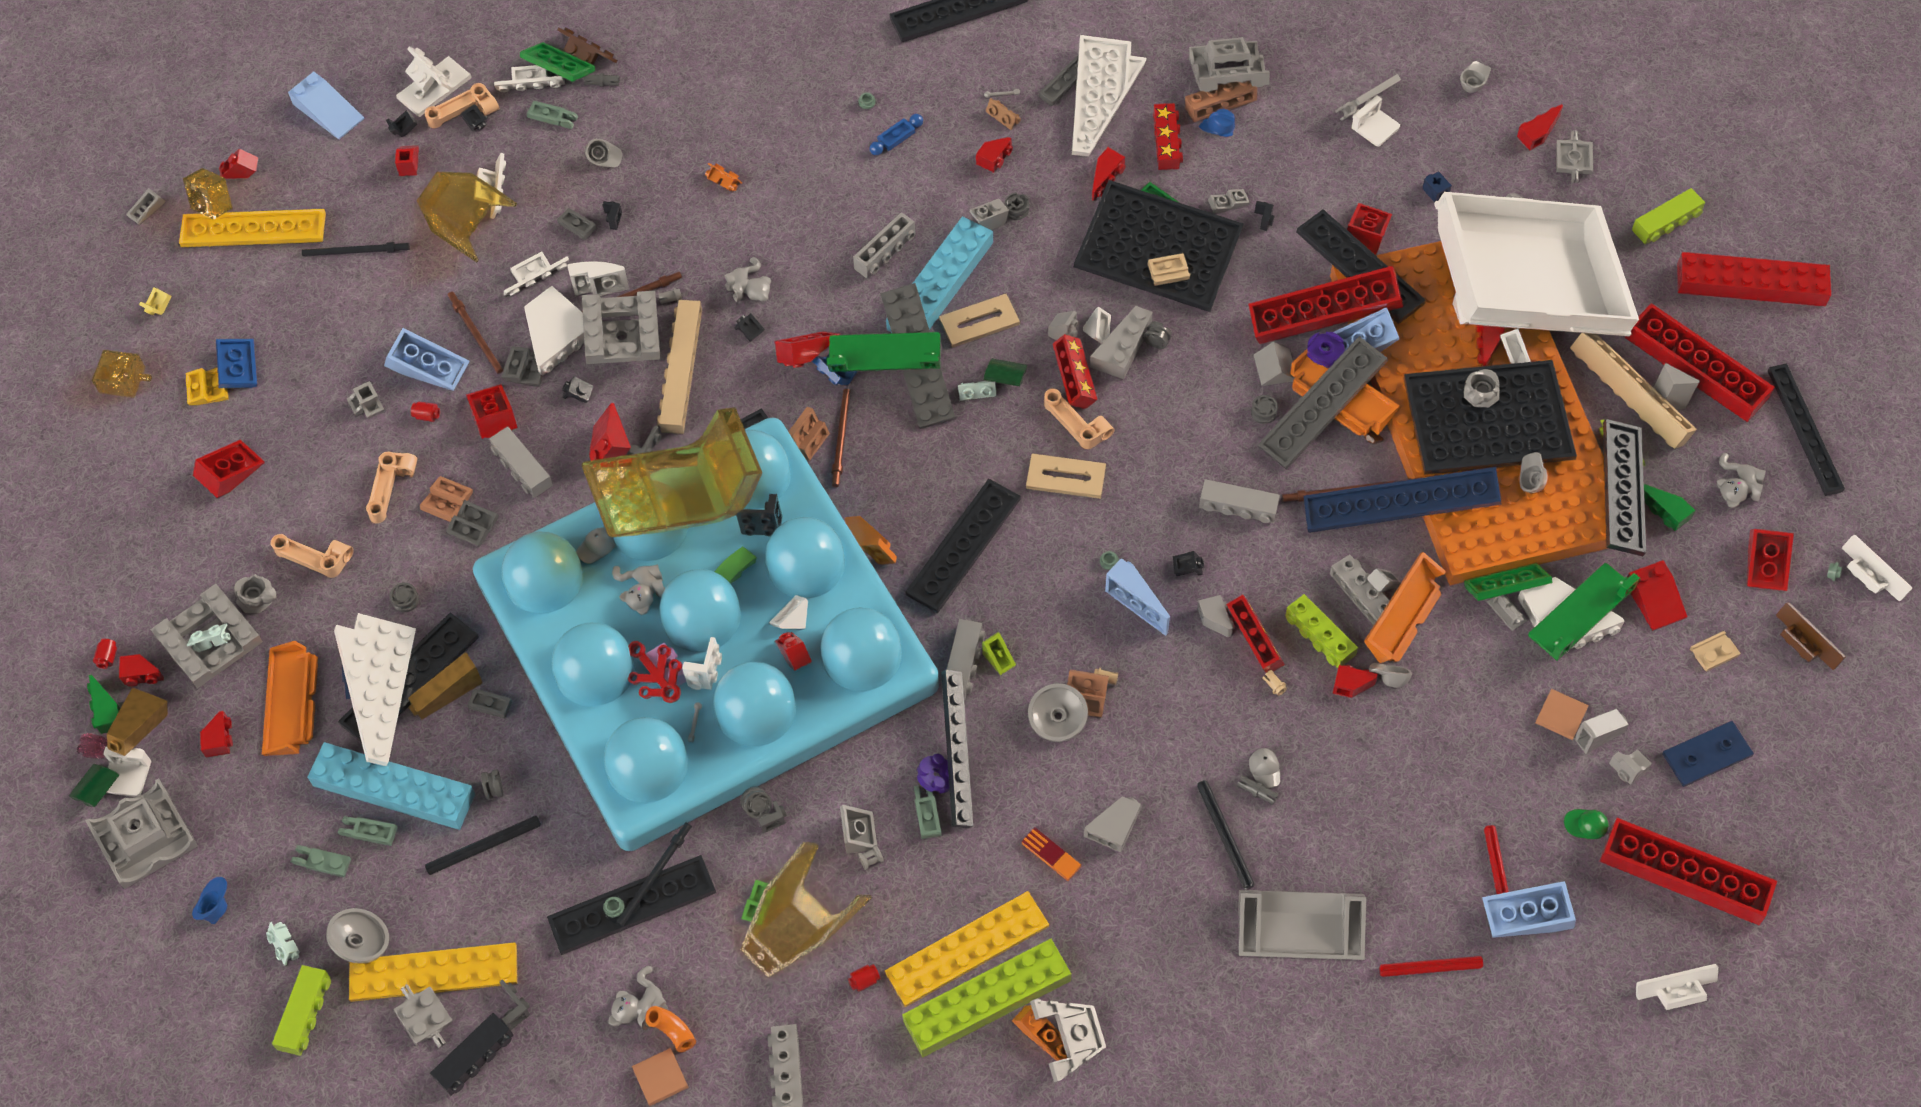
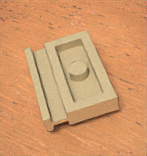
[1148,253,1190,286]
[1690,631,1741,672]

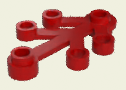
[628,641,682,703]

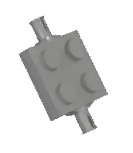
[1556,130,1593,183]
[394,984,453,1048]

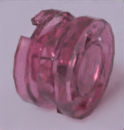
[77,733,107,759]

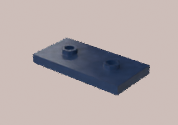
[1662,721,1754,787]

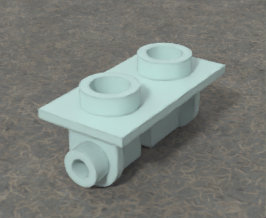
[958,381,996,401]
[187,623,231,652]
[266,922,299,966]

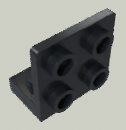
[736,494,783,536]

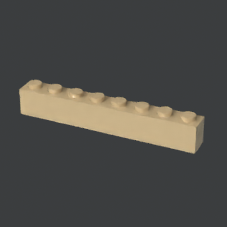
[657,300,702,434]
[1570,333,1697,449]

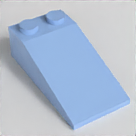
[288,71,365,139]
[1322,307,1400,352]
[384,328,470,391]
[1105,558,1170,636]
[1482,881,1576,938]

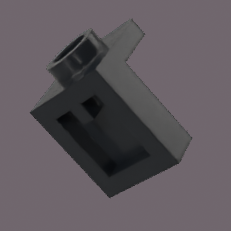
[602,201,622,230]
[734,313,765,342]
[1173,551,1204,576]

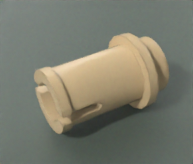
[1094,667,1118,685]
[1263,670,1287,696]

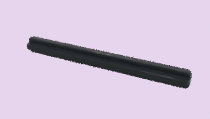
[1197,780,1254,890]
[425,816,541,875]

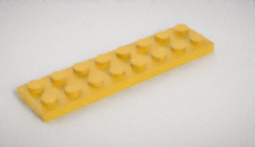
[179,209,326,247]
[885,891,1049,1007]
[349,942,517,1002]

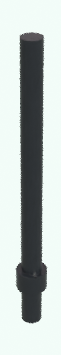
[302,242,410,256]
[616,822,692,927]

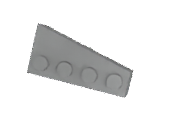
[1090,306,1153,380]

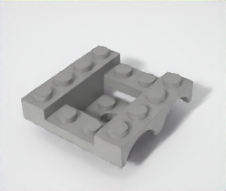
[1189,37,1270,92]
[582,291,660,364]
[150,584,263,689]
[85,778,198,889]

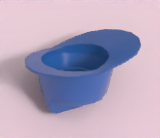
[1199,109,1235,137]
[192,877,227,924]

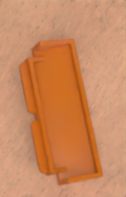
[1290,349,1399,436]
[1364,552,1446,663]
[262,641,318,756]

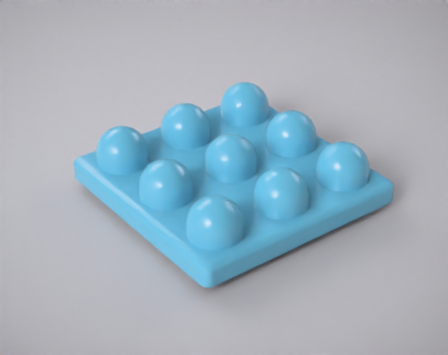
[473,418,939,851]

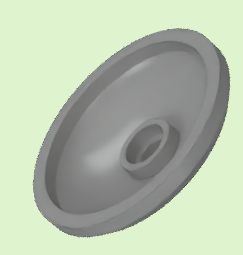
[1028,683,1088,742]
[326,908,389,963]

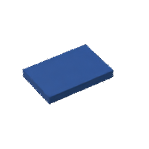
[216,339,257,388]

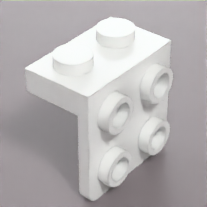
[1352,95,1400,147]
[682,637,722,690]
[104,747,151,797]

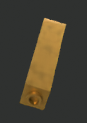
[408,653,483,720]
[107,688,168,756]

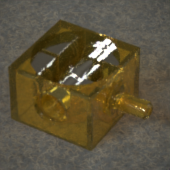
[183,168,233,220]
[92,350,152,398]

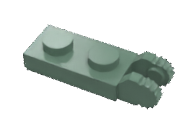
[527,101,578,129]
[914,785,942,839]
[338,816,398,846]
[291,845,351,877]

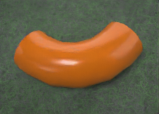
[645,1006,696,1052]

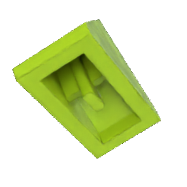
[982,632,1016,675]

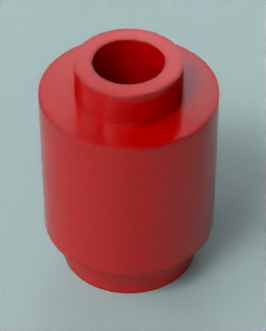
[411,401,440,422]
[93,638,117,669]
[848,964,881,992]

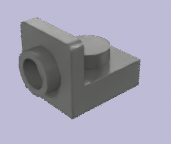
[758,800,787,833]

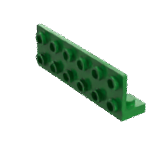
[827,332,940,372]
[1528,563,1640,661]

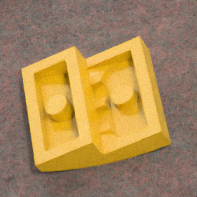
[186,368,229,405]

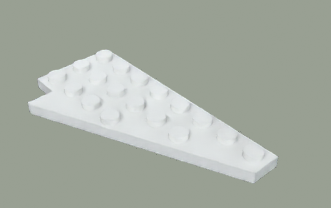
[1072,35,1146,157]
[334,613,416,766]

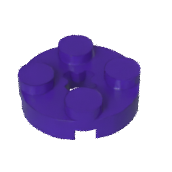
[1307,331,1345,368]
[917,754,950,794]

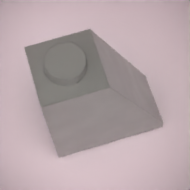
[1574,709,1629,754]
[1084,796,1141,852]

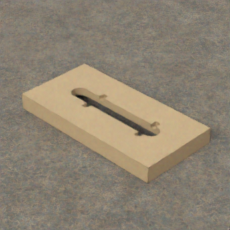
[939,294,1020,348]
[1026,454,1106,499]

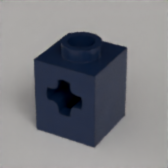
[1422,171,1452,203]

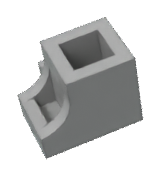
[347,381,385,419]
[1609,749,1652,785]

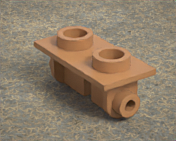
[986,98,1021,130]

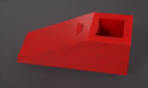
[1517,104,1563,151]
[1092,147,1126,201]
[1475,325,1505,367]

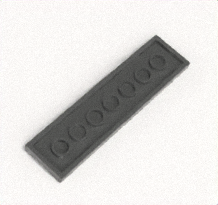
[880,283,956,429]
[1258,336,1388,470]

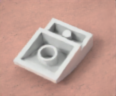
[567,262,629,296]

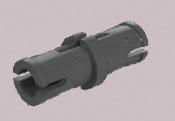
[584,73,620,87]
[1237,775,1279,805]

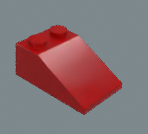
[1347,203,1392,255]
[774,331,840,368]
[466,384,518,439]
[589,403,631,470]
[193,440,265,498]
[1747,529,1794,591]
[1627,560,1688,631]

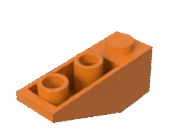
[1012,1005,1067,1061]

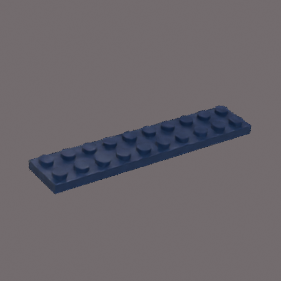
[1304,467,1502,533]

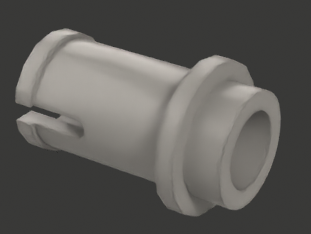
[658,288,682,304]

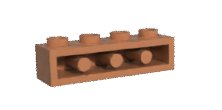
[1185,80,1257,122]

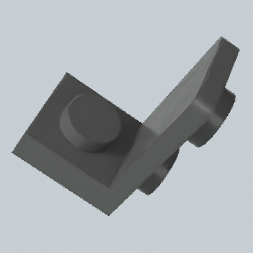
[624,426,661,464]
[499,979,530,1030]

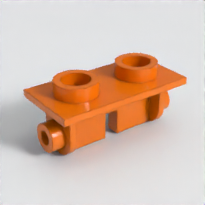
[705,163,742,191]

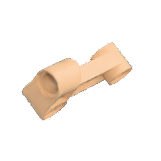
[425,83,499,128]
[1044,389,1115,449]
[366,452,417,523]
[271,534,353,578]

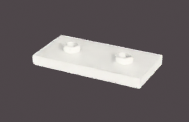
[396,56,472,117]

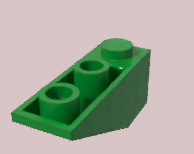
[1644,484,1695,531]
[87,674,121,734]

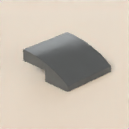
[502,346,543,387]
[446,500,499,547]

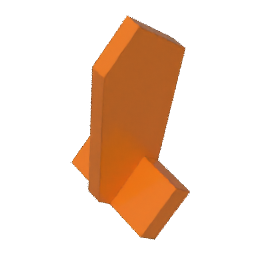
[845,516,897,564]

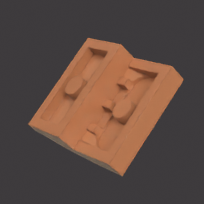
[788,407,830,461]
[420,476,473,522]
[1067,670,1109,717]
[1535,689,1589,740]
[632,1048,689,1106]

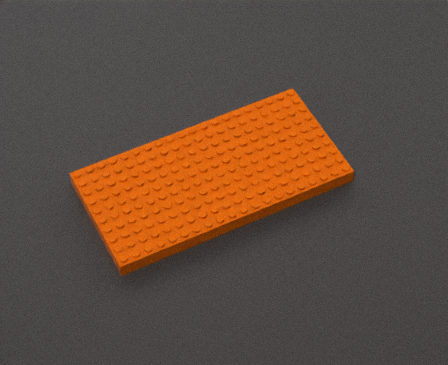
[1330,241,1609,586]

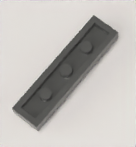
[1039,55,1078,106]

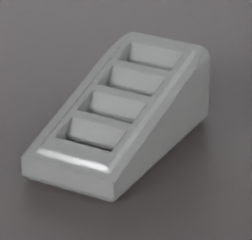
[126,188,166,225]
[1367,568,1401,592]

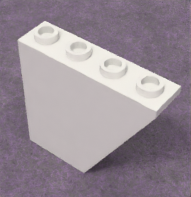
[524,286,585,376]
[1518,577,1624,649]

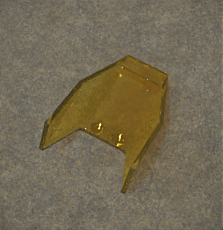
[417,172,517,263]
[740,842,873,978]

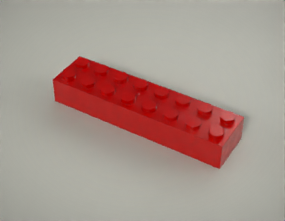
[1677,252,1831,307]
[1248,266,1403,344]
[1625,303,1775,422]
[1599,818,1777,925]

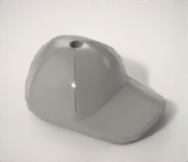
[1460,61,1491,93]
[585,138,622,168]
[1519,452,1548,493]
[576,527,616,564]
[1369,663,1412,688]
[1249,748,1280,789]

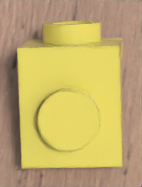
[139,287,172,316]

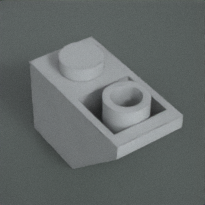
[969,199,1009,230]
[1048,311,1078,340]
[1197,595,1235,637]

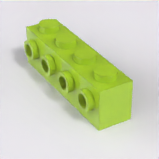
[1632,188,1705,245]
[1285,594,1358,668]
[272,965,331,1056]

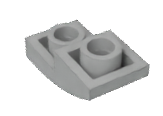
[1208,189,1250,213]

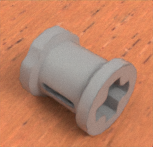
[858,845,884,870]

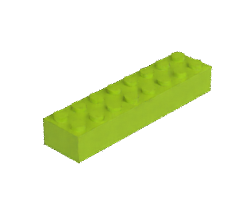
[902,939,1071,1058]

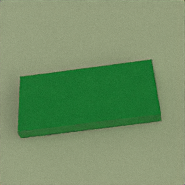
[520,42,595,82]
[1464,563,1552,601]

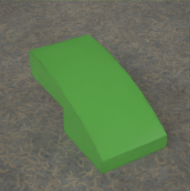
[714,546,757,584]
[741,880,776,925]

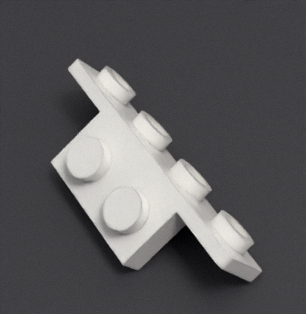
[405,46,453,92]
[494,65,565,92]
[474,153,506,219]
[504,252,569,296]
[1842,535,1912,601]
[1636,964,1718,1010]

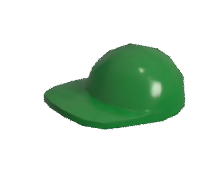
[1564,809,1609,839]

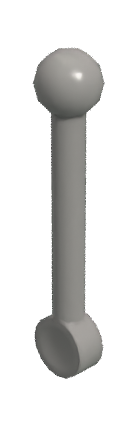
[984,89,1020,98]
[688,702,702,742]

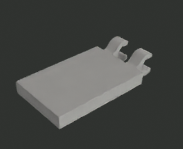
[1335,74,1401,121]

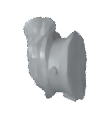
[1464,369,1499,408]
[234,574,276,613]

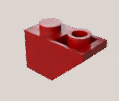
[976,137,1013,172]
[395,145,419,176]
[219,149,258,179]
[775,632,812,671]
[119,654,164,687]
[1333,665,1378,698]
[200,711,233,758]

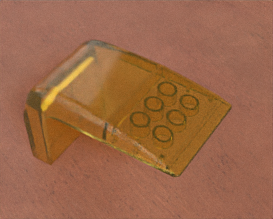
[582,407,762,537]

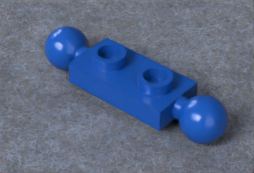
[869,114,923,156]

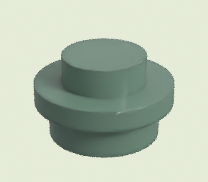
[858,92,876,109]
[1100,551,1119,570]
[1827,562,1842,581]
[603,897,624,918]

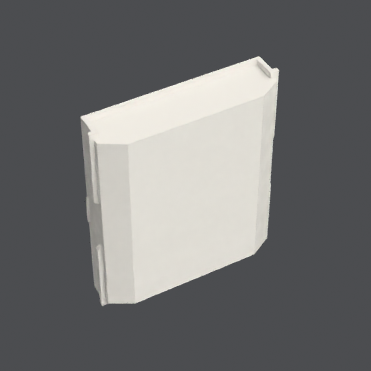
[1434,192,1639,336]

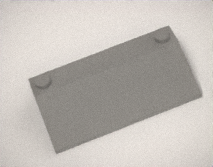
[1238,890,1366,960]

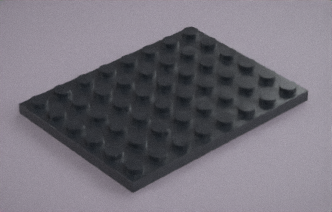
[1073,180,1244,312]
[1403,360,1577,475]

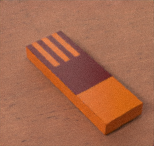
[1022,827,1081,881]

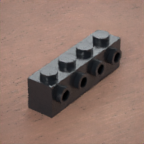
[430,1013,514,1096]

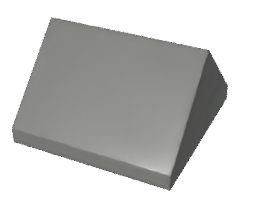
[1254,342,1295,386]
[1653,363,1699,409]
[840,805,877,854]

